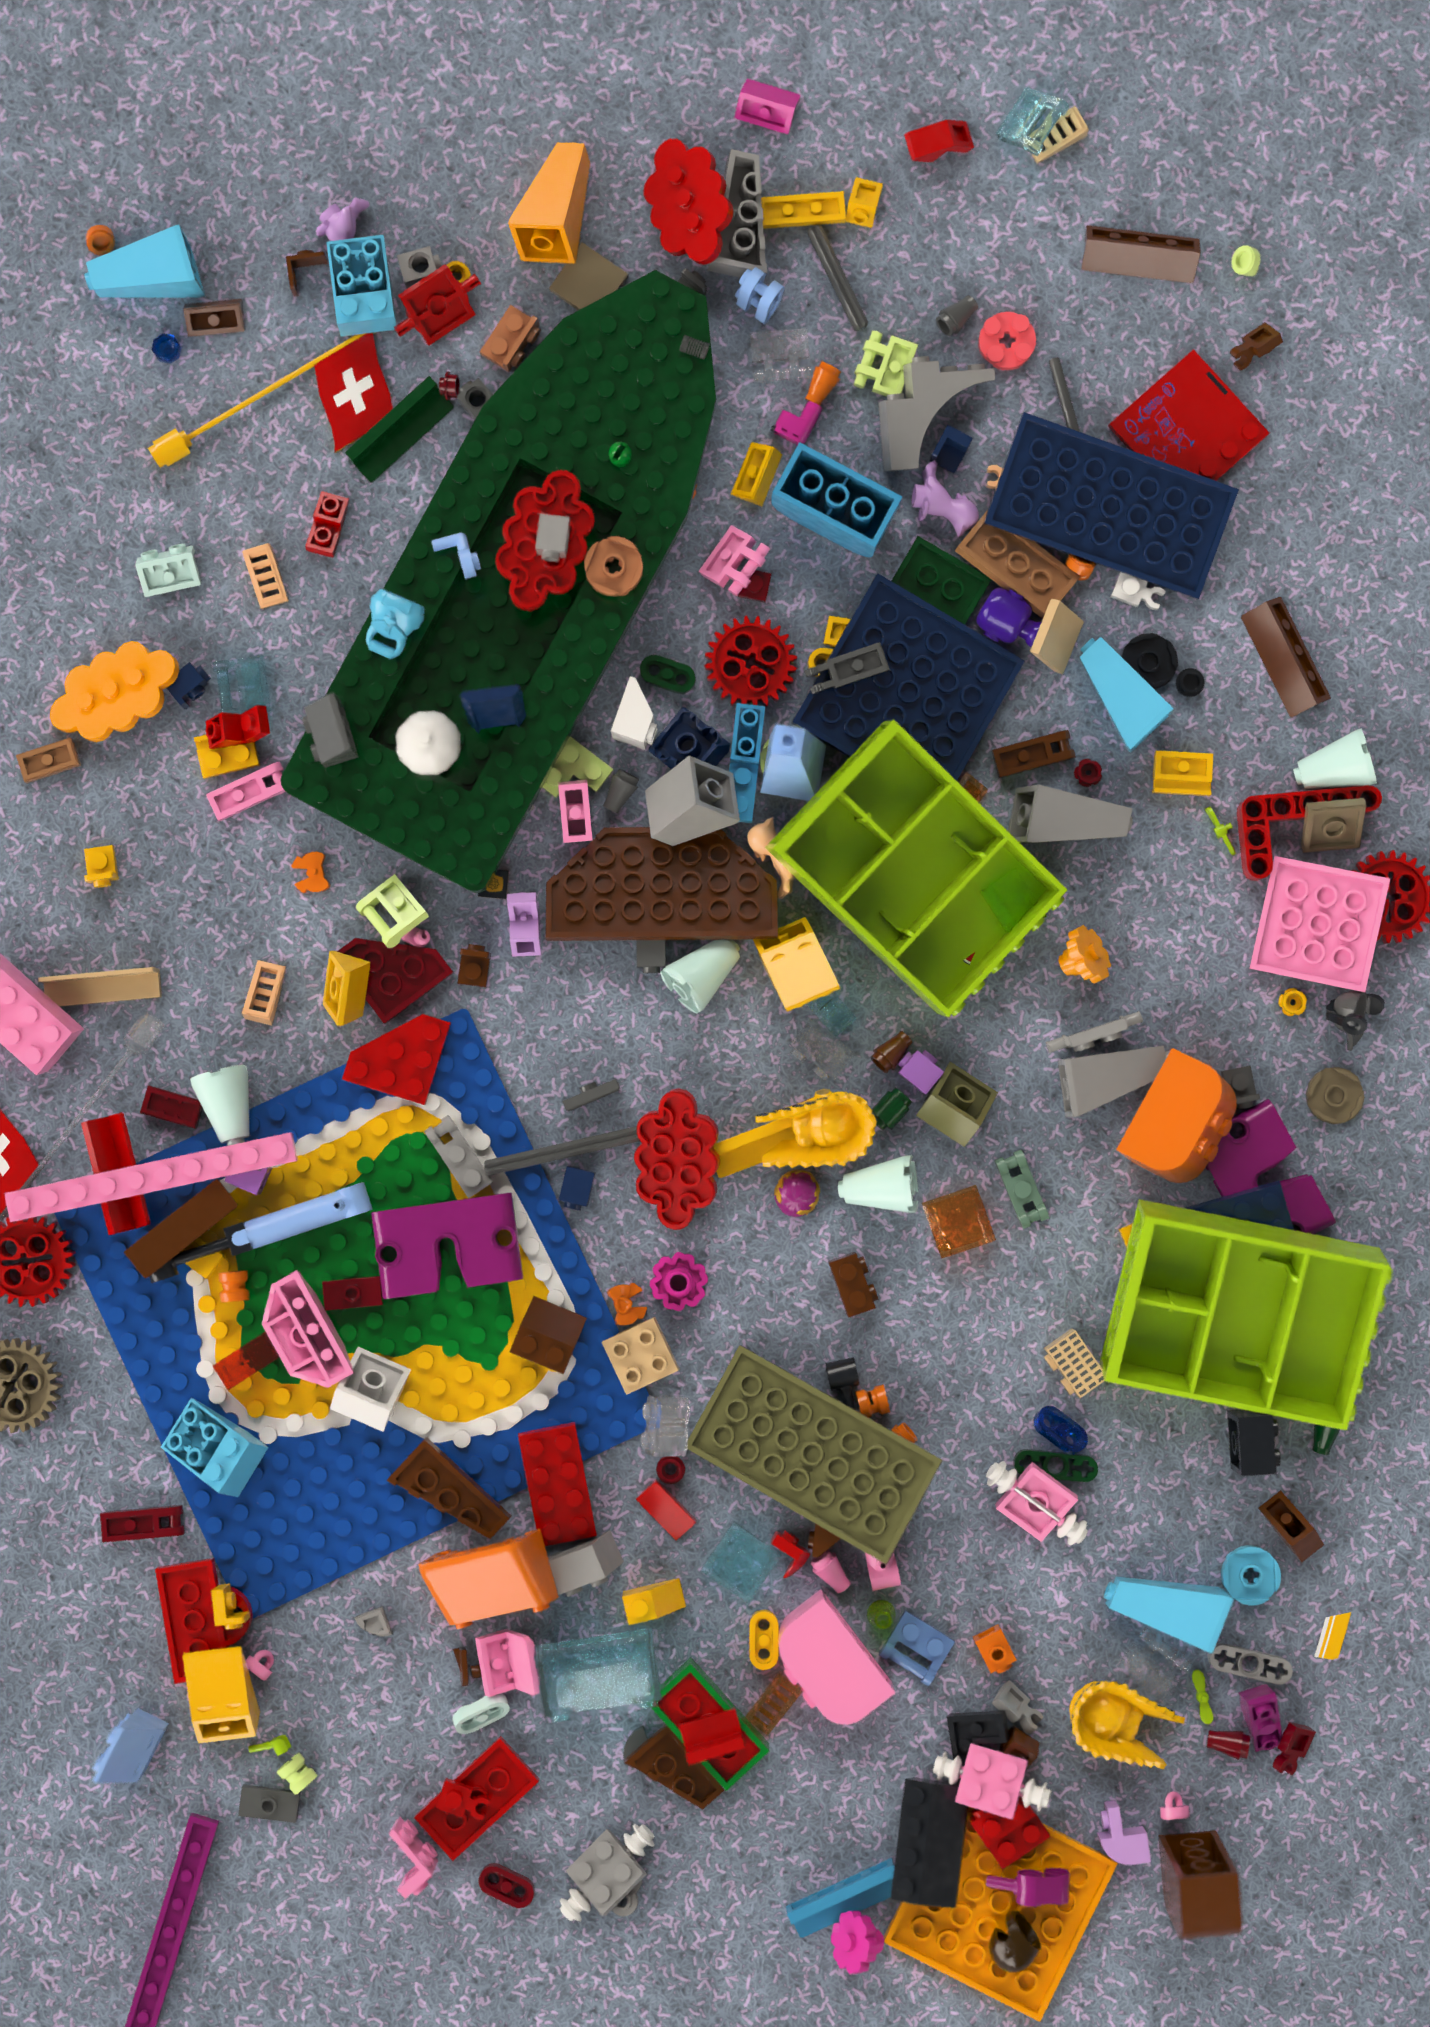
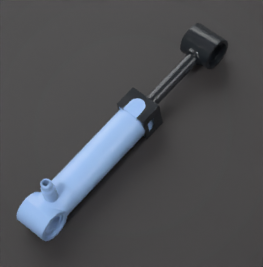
[149,1182,373,1283]

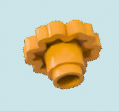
[1058,925,1111,984]

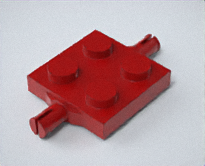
[394,264,481,346]

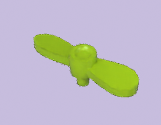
[1205,806,1236,856]
[1192,1669,1213,1725]

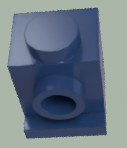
[167,662,211,710]

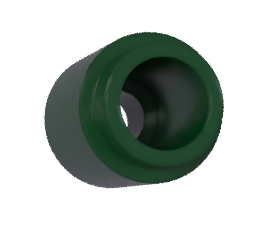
[872,1087,912,1131]

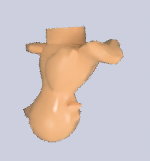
[747,817,795,899]

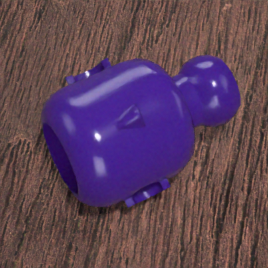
[976,588,1041,647]

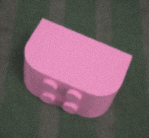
[778,1589,895,1724]

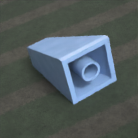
[760,724,826,801]

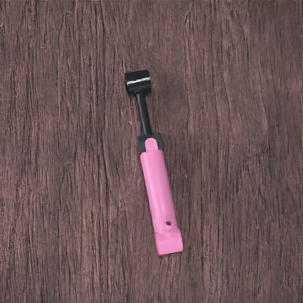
[825,1357,901,1591]

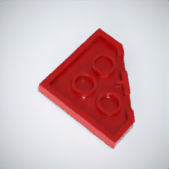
[342,1014,451,1105]

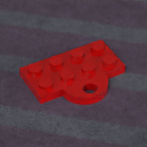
[155,1558,253,1684]

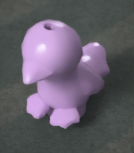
[316,197,369,241]
[911,460,979,537]

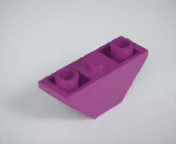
[1239,1684,1282,1752]

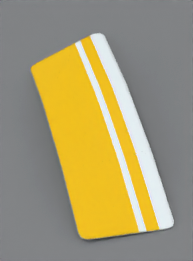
[1314,1612,1351,1660]

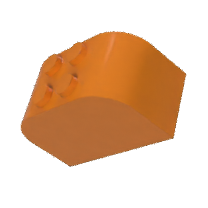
[1116,1048,1237,1183]

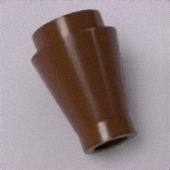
[871,1031,913,1073]

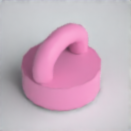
[245,1650,274,1681]
[1160,1791,1190,1820]

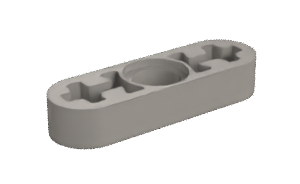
[1208,1643,1293,1685]

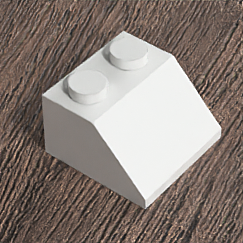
[611,676,658,750]
[330,1347,411,1432]

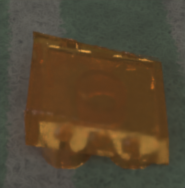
[922,1185,996,1258]

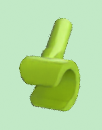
[248,1735,292,1756]

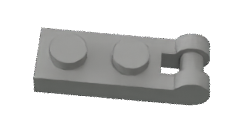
[424,1115,493,1198]

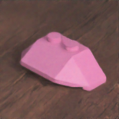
[262,1270,354,1388]

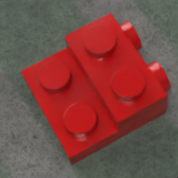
[969,1796,1051,1870]

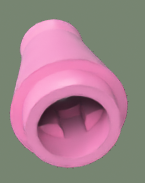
[810,1549,851,1593]

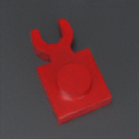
[435,1777,491,1820]

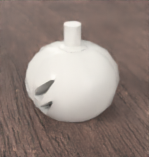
[396,711,461,775]

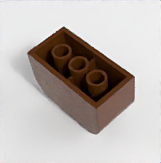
[1158,1830,1242,1939]

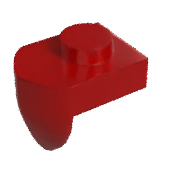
[771,1530,811,1579]

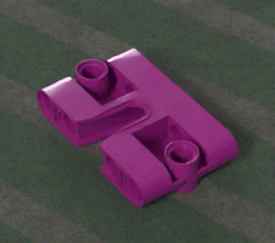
[1205,1099,1336,1234]
[371,1192,524,1299]

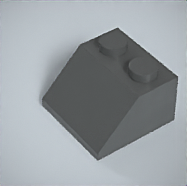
[302,693,359,768]

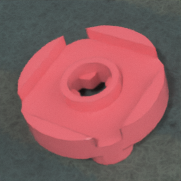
[978,312,1036,370]

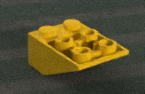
[753,917,840,1012]
[183,1646,260,1743]

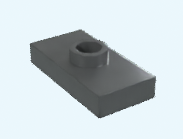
[562,1079,620,1111]
[238,1785,301,1823]

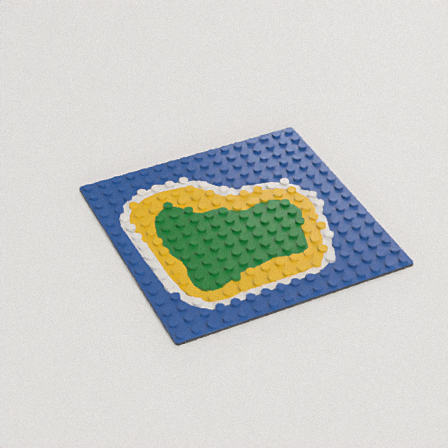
[54,1009,661,1619]

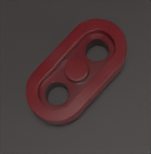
[478,1863,535,1908]

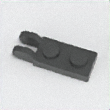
[804,642,890,694]

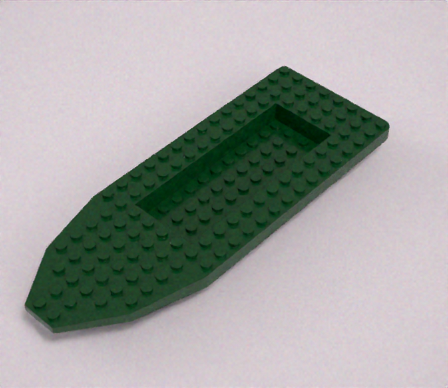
[281,270,716,893]

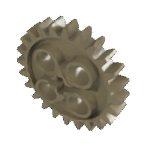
[0,1338,63,1433]

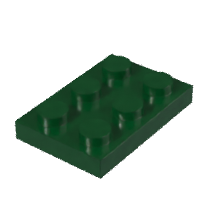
[891,536,991,625]

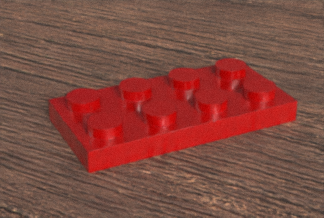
[518,1422,597,1546]
[414,1736,540,1861]

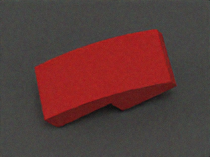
[305,491,349,558]

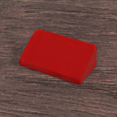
[636,1479,697,1540]

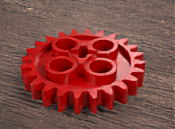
[704,616,797,707]
[1351,850,1430,944]
[0,1215,76,1307]

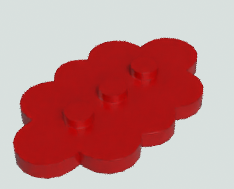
[643,139,734,265]
[495,470,595,611]
[634,1088,720,1230]

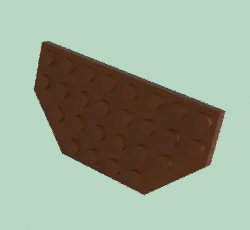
[546,827,778,941]

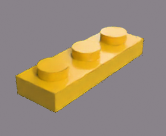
[761,191,846,229]

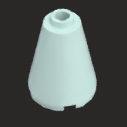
[1293,728,1377,789]
[660,939,740,1014]
[190,1065,250,1146]
[838,1155,918,1213]

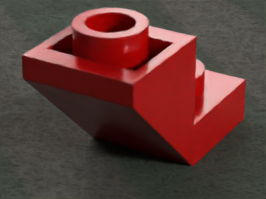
[904,119,974,162]
[205,705,270,749]

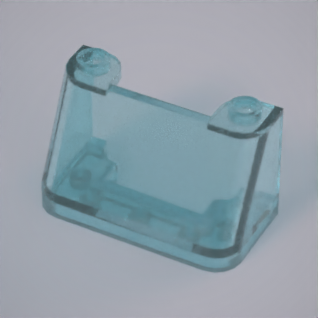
[535,1628,662,1723]

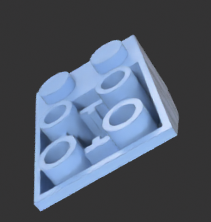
[93,1708,169,1783]

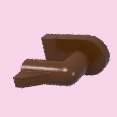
[453,1647,482,1686]

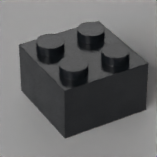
[1227,1409,1280,1476]

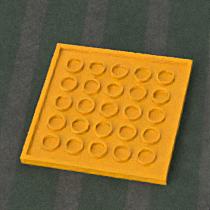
[884,1783,1118,2022]

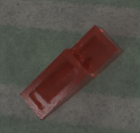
[213,1332,280,1390]

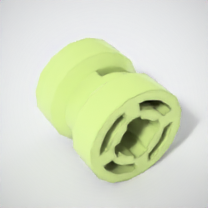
[277,1752,317,1795]

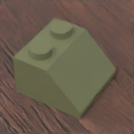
[916,1062,998,1147]

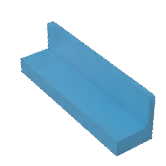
[786,1858,895,1938]

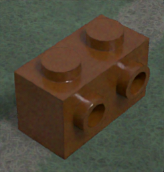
[828,1252,879,1318]

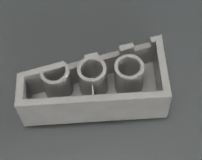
[707,149,767,278]

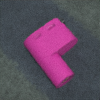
[770,401,823,445]

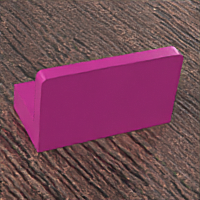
[734,79,801,135]

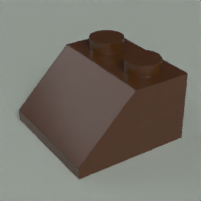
[509,1296,587,1374]

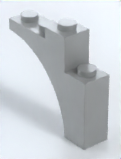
[878,356,995,472]

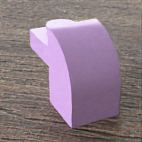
[507,892,541,957]
[1097,1800,1151,1865]

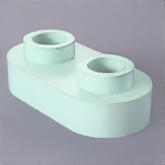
[452,1694,510,1734]

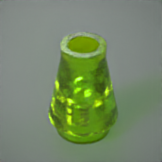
[867,1600,896,1629]

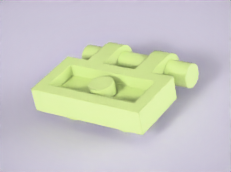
[853,331,918,397]

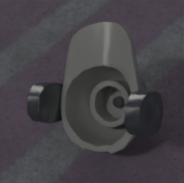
[1326,991,1385,1051]

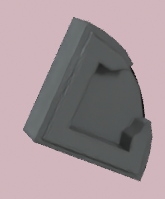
[623,1726,648,1764]

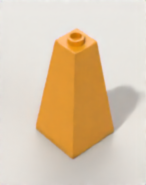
[508,142,590,264]

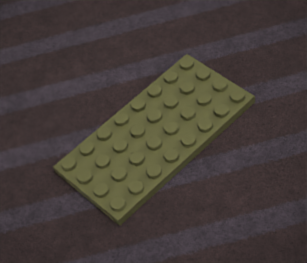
[684,1345,943,1564]

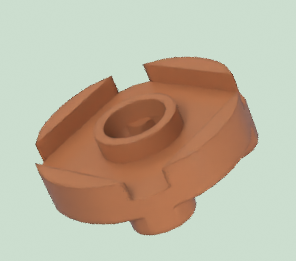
[584,536,643,597]

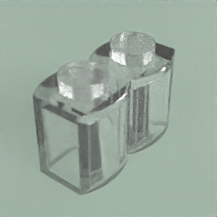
[641,1395,689,1457]

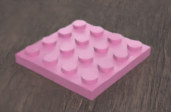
[1250,856,1390,993]

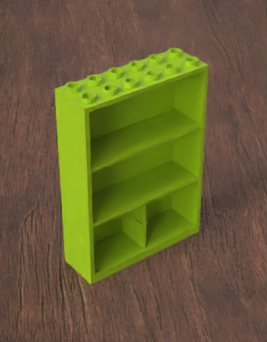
[765,720,1067,1018]
[1100,1199,1393,1430]

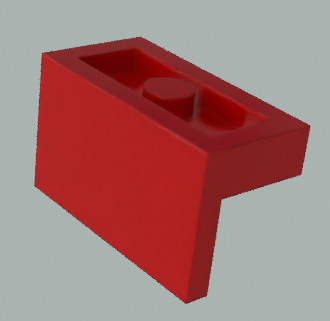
[679,1708,745,1765]

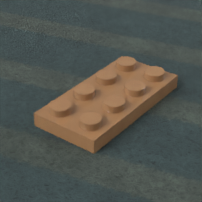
[955,510,1080,619]

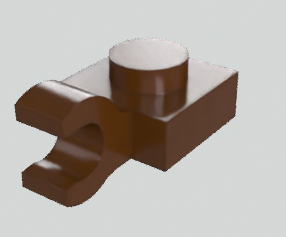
[1229,322,1283,370]

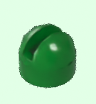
[608,442,632,467]

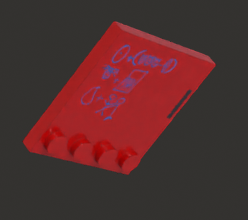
[1108,349,1270,481]

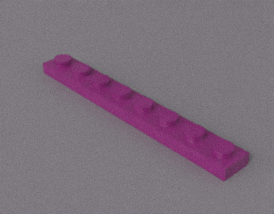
[125,1813,220,2027]

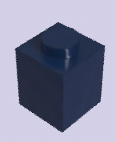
[559,1166,596,1211]

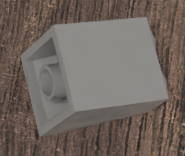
[645,756,740,846]

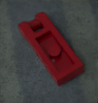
[100,1505,185,1543]

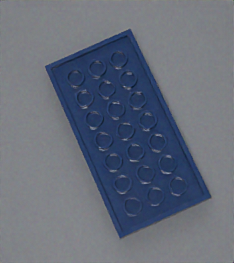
[984,412,1239,599]

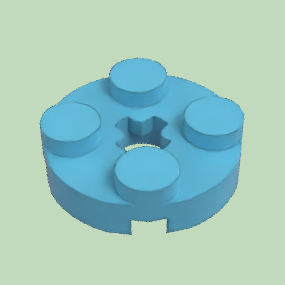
[1221,1545,1281,1605]

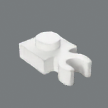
[1111,572,1165,610]

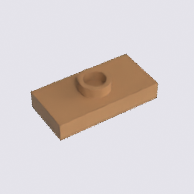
[16,737,81,783]

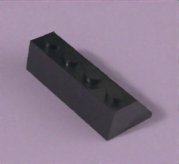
[890,1777,968,1908]

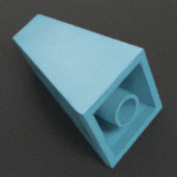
[84,225,205,298]
[1080,637,1174,753]
[1104,1577,1234,1653]

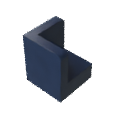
[930,425,973,473]

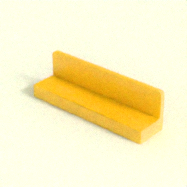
[713,1117,795,1178]

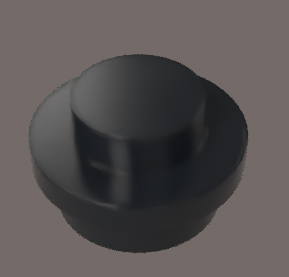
[1175,668,1205,697]

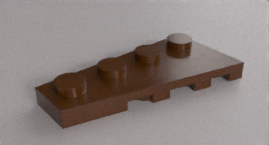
[386,1437,512,1539]

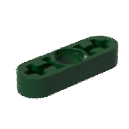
[1013,1449,1098,1482]

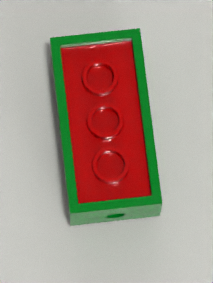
[647,1657,770,1791]

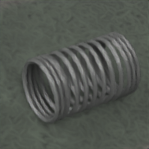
[680,335,710,360]

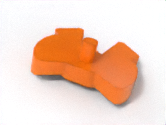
[291,852,330,893]
[607,1283,647,1326]

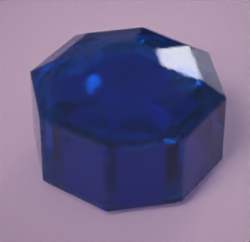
[151,333,182,364]

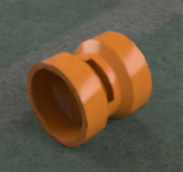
[218,1270,250,1302]
[855,1385,890,1418]

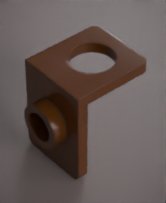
[286,250,328,297]

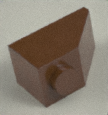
[1258,1490,1324,1562]

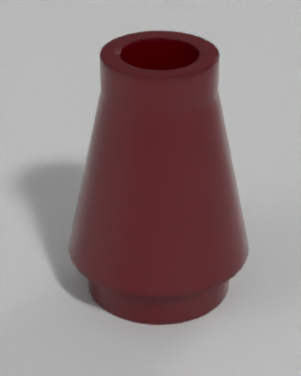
[1206,1730,1251,1760]

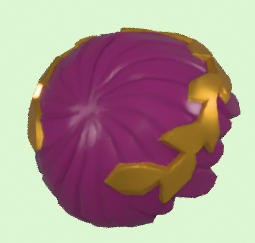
[774,1169,820,1217]

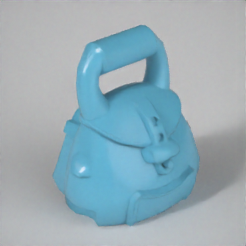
[366,589,424,659]

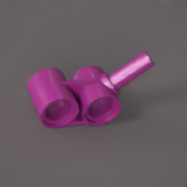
[986,1868,1070,1907]

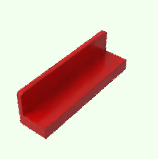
[81,1112,151,1235]

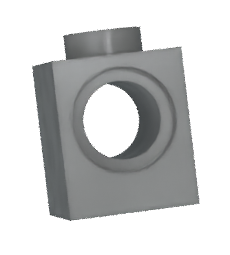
[397,246,441,289]
[535,514,571,561]

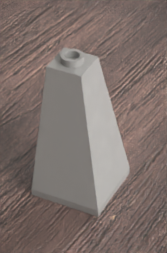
[1008,785,1133,844]
[1058,1046,1169,1117]

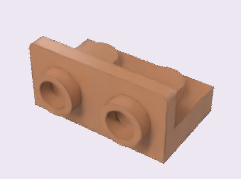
[480,305,541,372]

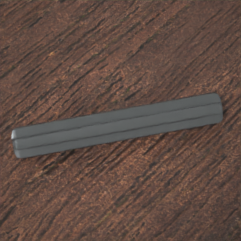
[808,225,868,331]

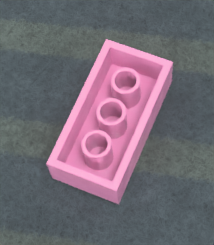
[0,953,84,1075]

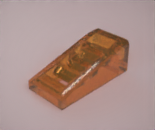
[745,1670,803,1736]

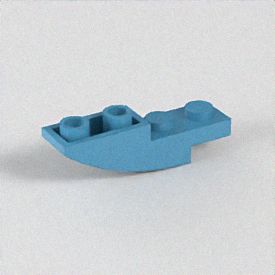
[729,703,765,823]

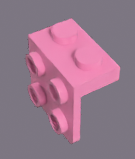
[475,1629,541,1697]
[390,1817,438,1899]

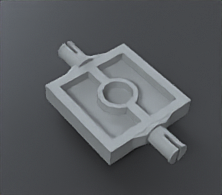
[1046,1011,1143,1053]

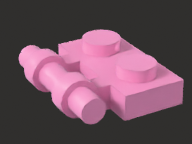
[699,525,770,596]

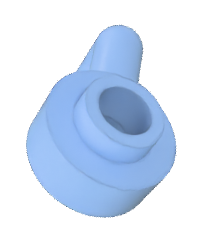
[431,533,481,579]

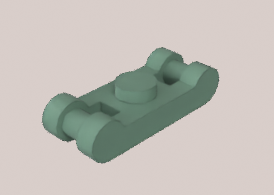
[994,1149,1050,1229]

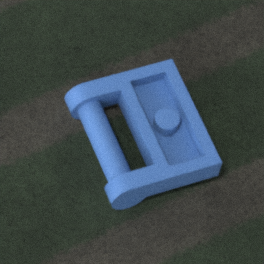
[878,1610,955,1686]

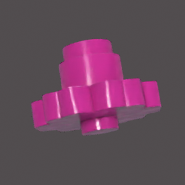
[649,1252,708,1311]
[831,1911,884,1974]

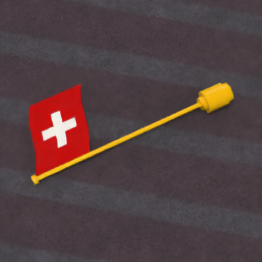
[148,332,393,468]

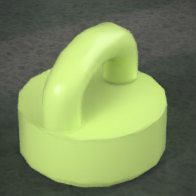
[1231,246,1261,276]

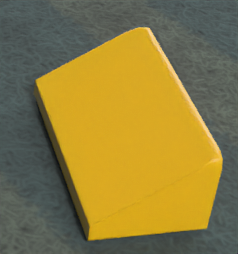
[731,442,783,506]

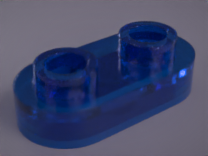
[1033,1406,1088,1455]

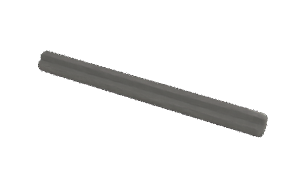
[484,1126,640,1175]

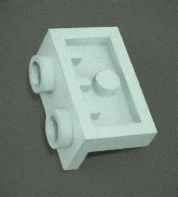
[135,544,201,597]

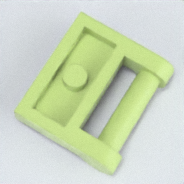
[356,874,429,948]

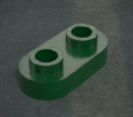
[640,655,696,694]

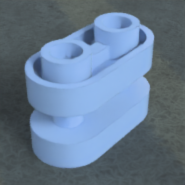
[735,267,785,324]

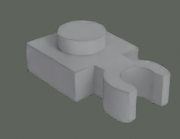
[992,1680,1043,1734]

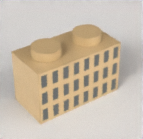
[1044,1329,1104,1398]

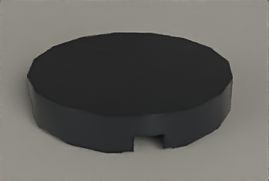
[1121,633,1178,690]

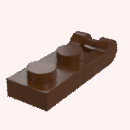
[991,730,1076,779]

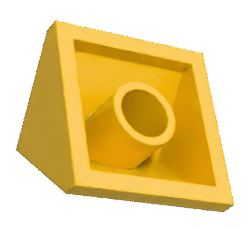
[323,951,370,1026]

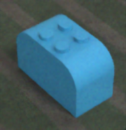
[771,442,903,557]

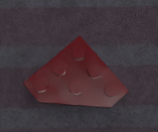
[337,938,454,1024]

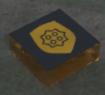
[478,870,509,900]

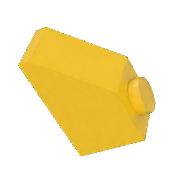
[622,1578,686,1625]

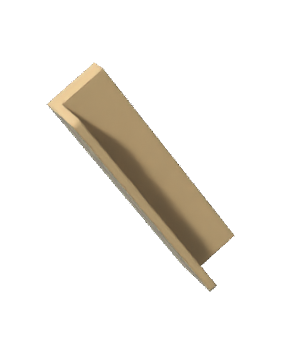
[38,967,162,1007]

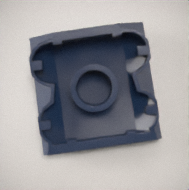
[461,685,526,733]
[648,707,731,769]

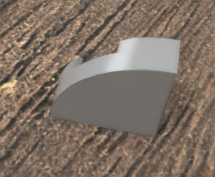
[355,1606,392,1637]

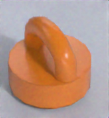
[86,225,115,255]
[1065,554,1096,581]

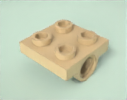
[602,1317,680,1395]

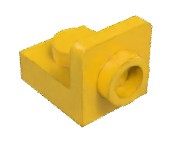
[846,177,883,228]
[84,845,119,888]
[212,1584,250,1629]

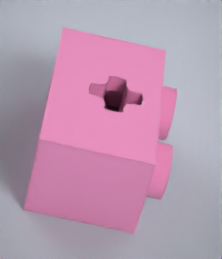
[558,780,592,843]

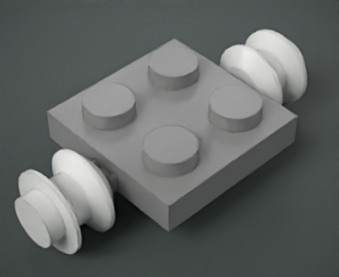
[560,1824,654,1921]

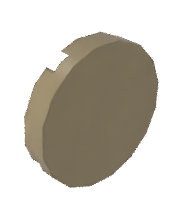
[1306,1067,1365,1124]

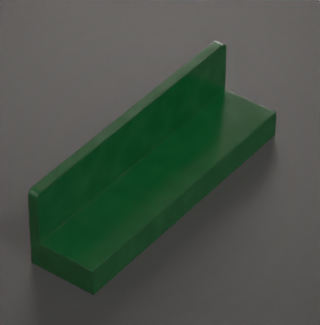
[345,376,454,483]

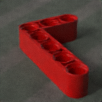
[1237,785,1382,881]

